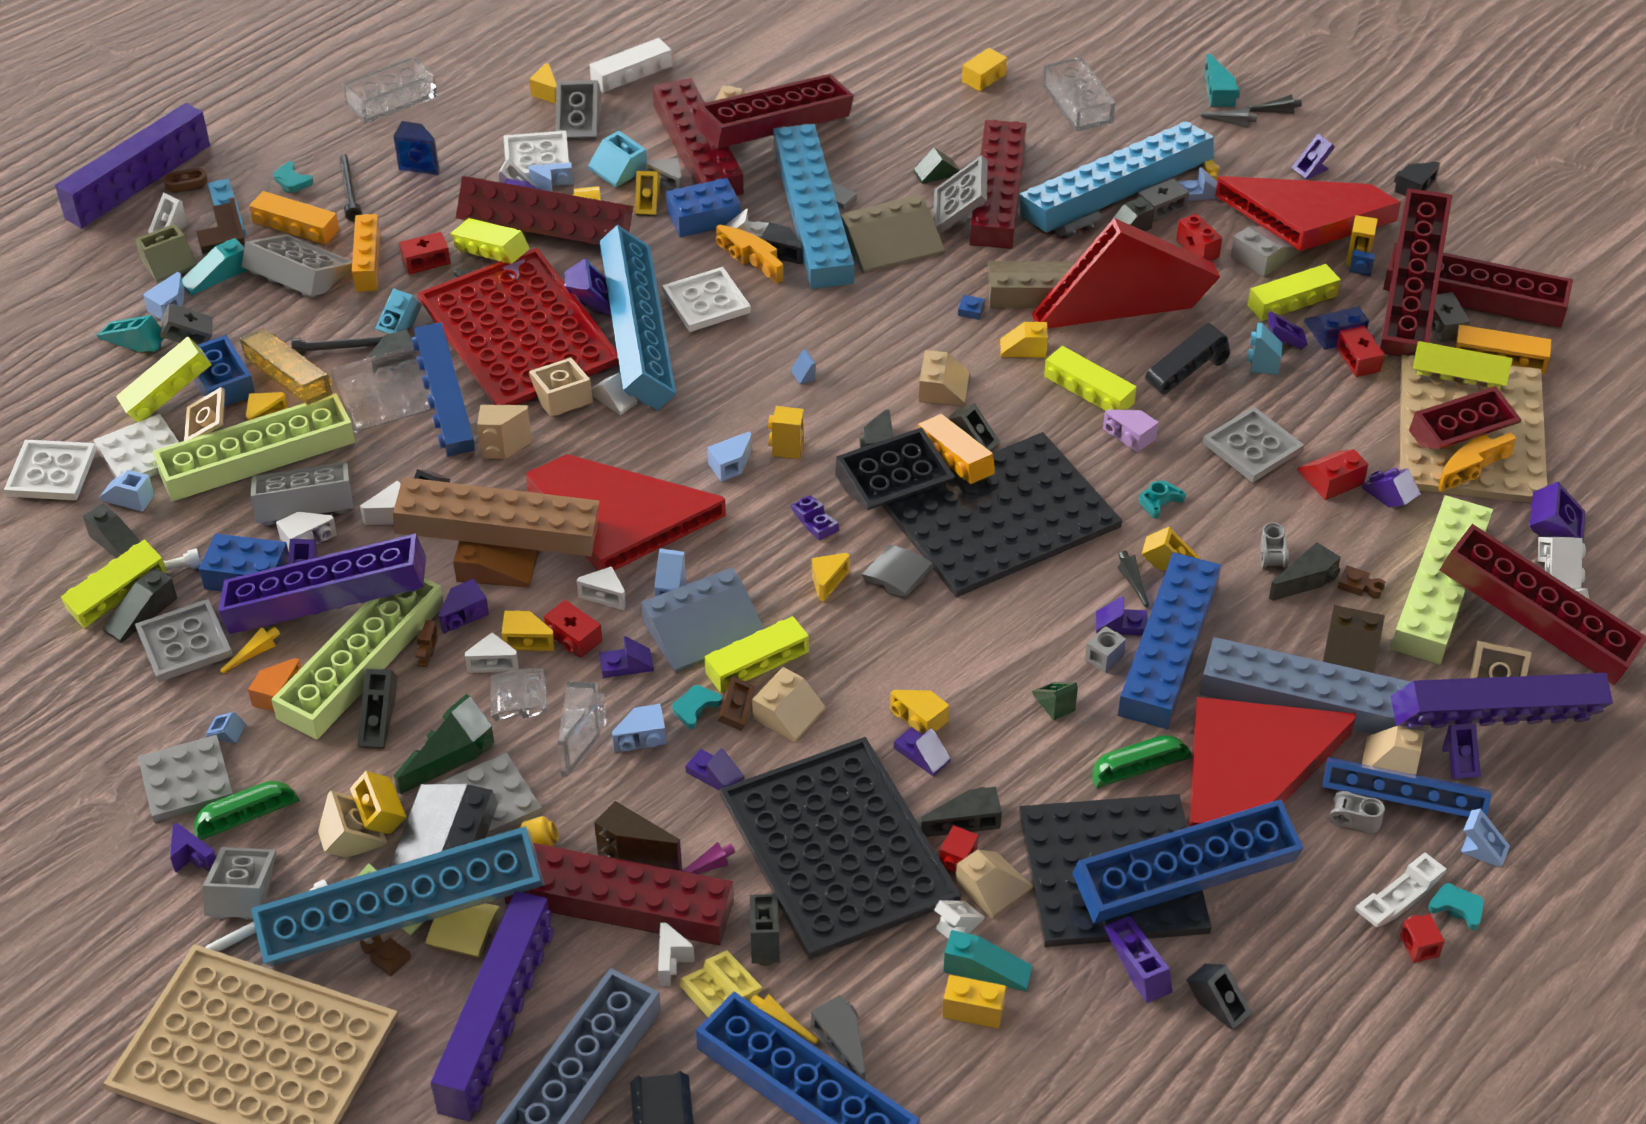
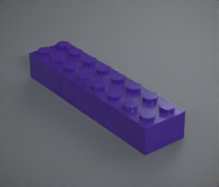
[55,103,211,229]
[218,533,426,634]
[1391,673,1613,729]
[430,891,554,1122]

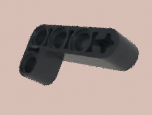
[1145,323,1230,394]

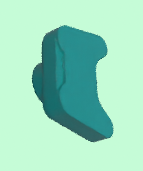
[273,161,314,193]
[1139,480,1186,519]
[672,685,722,730]
[1428,883,1484,930]

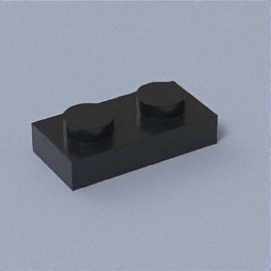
[1054,211,1102,238]

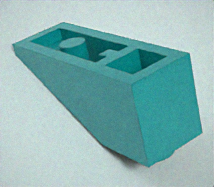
[1204,54,1240,107]
[182,238,248,296]
[97,315,165,352]
[943,930,1033,992]

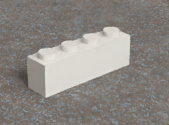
[590,38,672,93]

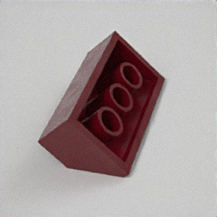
[1409,386,1522,449]

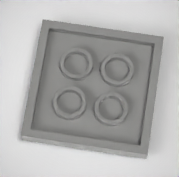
[933,155,988,234]
[1203,407,1304,483]
[135,599,233,682]
[138,735,233,822]
[436,753,542,838]

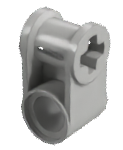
[1260,522,1289,569]
[1329,791,1385,834]

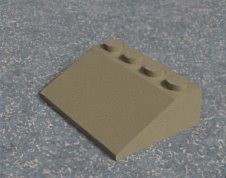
[840,195,945,274]
[987,261,1075,308]

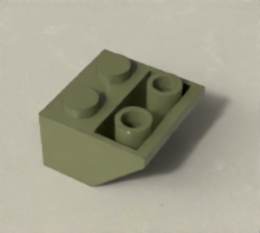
[135,223,197,283]

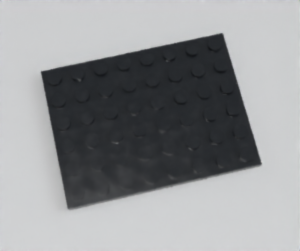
[882,432,1122,598]
[720,736,961,959]

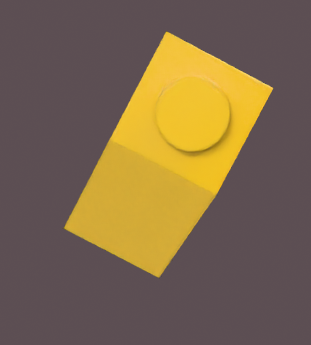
[635,171,660,215]
[1000,322,1048,358]
[1142,527,1200,571]
[501,610,555,651]

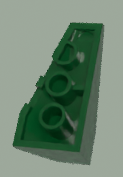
[394,694,494,794]

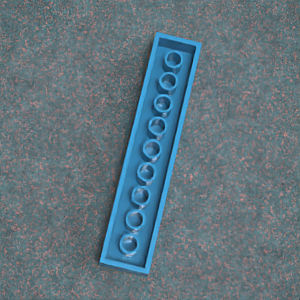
[1019,121,1214,233]
[773,124,854,289]
[600,225,676,410]
[251,826,545,967]

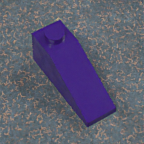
[1105,916,1173,1003]

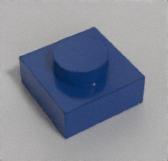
[1349,250,1376,276]
[958,295,985,320]

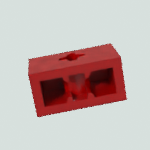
[1176,214,1223,261]
[399,232,451,275]
[1336,326,1385,377]
[543,599,603,658]

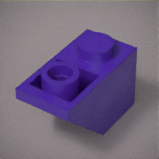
[1361,468,1421,507]
[439,579,489,634]

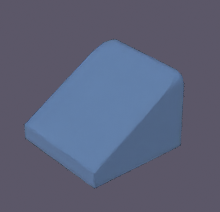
[792,349,816,384]
[206,712,245,743]

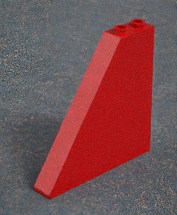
[1215,176,1401,251]
[1032,218,1220,329]
[526,454,726,571]
[1189,697,1356,827]

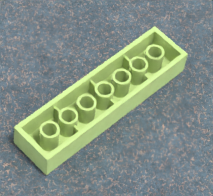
[153,393,355,502]
[1391,495,1493,665]
[271,578,444,740]

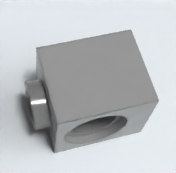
[1085,626,1126,673]

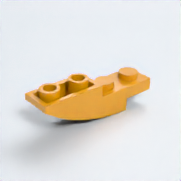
[716,225,784,284]
[1438,432,1516,492]

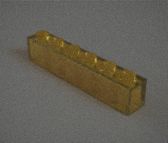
[240,328,332,405]

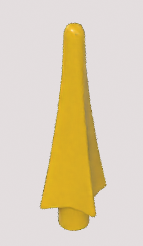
[1203,159,1220,180]
[220,627,280,674]
[750,994,819,1044]

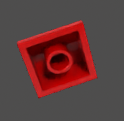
[1297,449,1369,500]

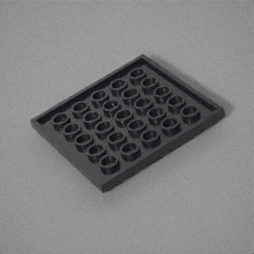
[1019,794,1212,947]

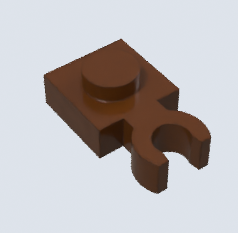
[1337,565,1386,599]
[415,620,438,667]
[360,935,411,977]

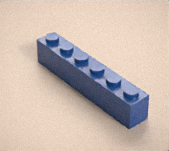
[411,322,475,457]
[1322,757,1492,817]

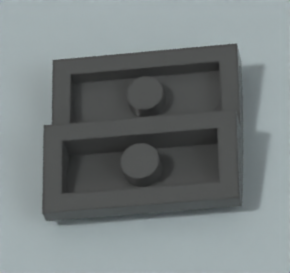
[862,545,934,597]

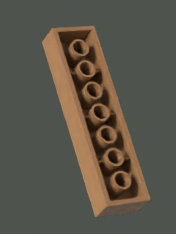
[393,477,599,557]

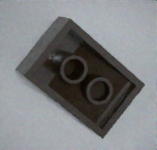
[1322,605,1385,673]
[594,801,682,871]

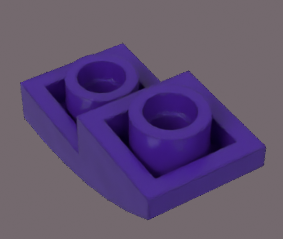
[791,495,840,541]

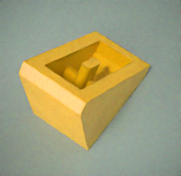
[529,63,557,104]
[246,392,288,421]
[812,553,850,602]

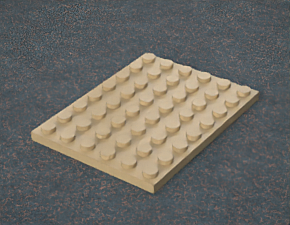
[1400,355,1547,503]
[104,944,399,1124]

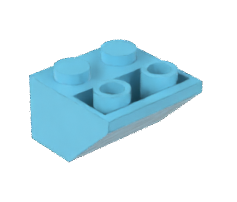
[588,131,647,187]

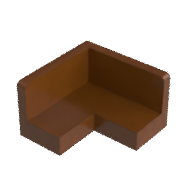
[196,197,245,254]

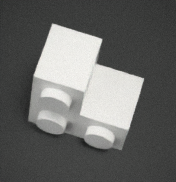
[1538,537,1586,588]

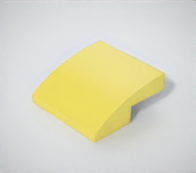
[425,903,500,959]
[679,950,762,1017]

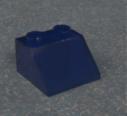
[393,121,440,175]
[1304,306,1369,350]

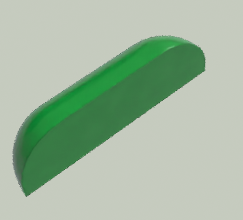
[1092,735,1192,788]
[194,781,300,840]

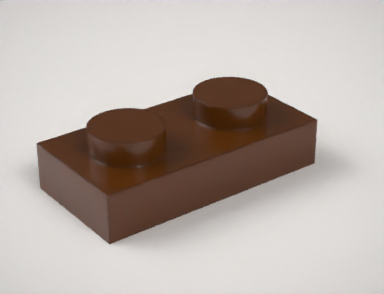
[718,676,755,731]

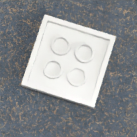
[504,131,569,178]
[662,267,751,332]
[94,414,179,478]
[4,440,97,500]

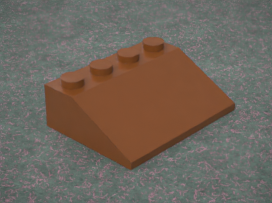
[453,541,539,588]

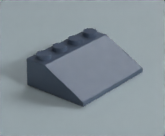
[641,567,764,673]

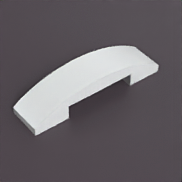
[1355,852,1447,927]

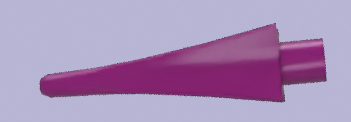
[682,842,736,874]

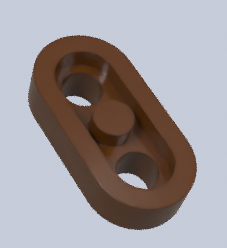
[163,168,208,192]

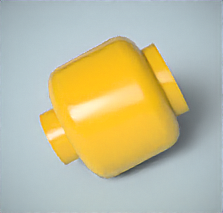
[520,816,559,847]

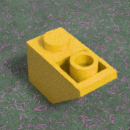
[890,690,950,735]

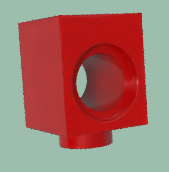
[939,825,978,872]
[1400,914,1445,963]

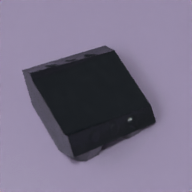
[630,1071,694,1124]

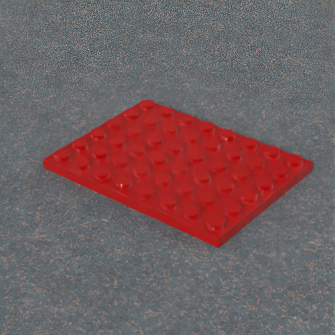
[417,248,619,405]

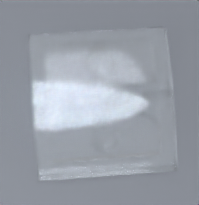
[490,668,547,721]

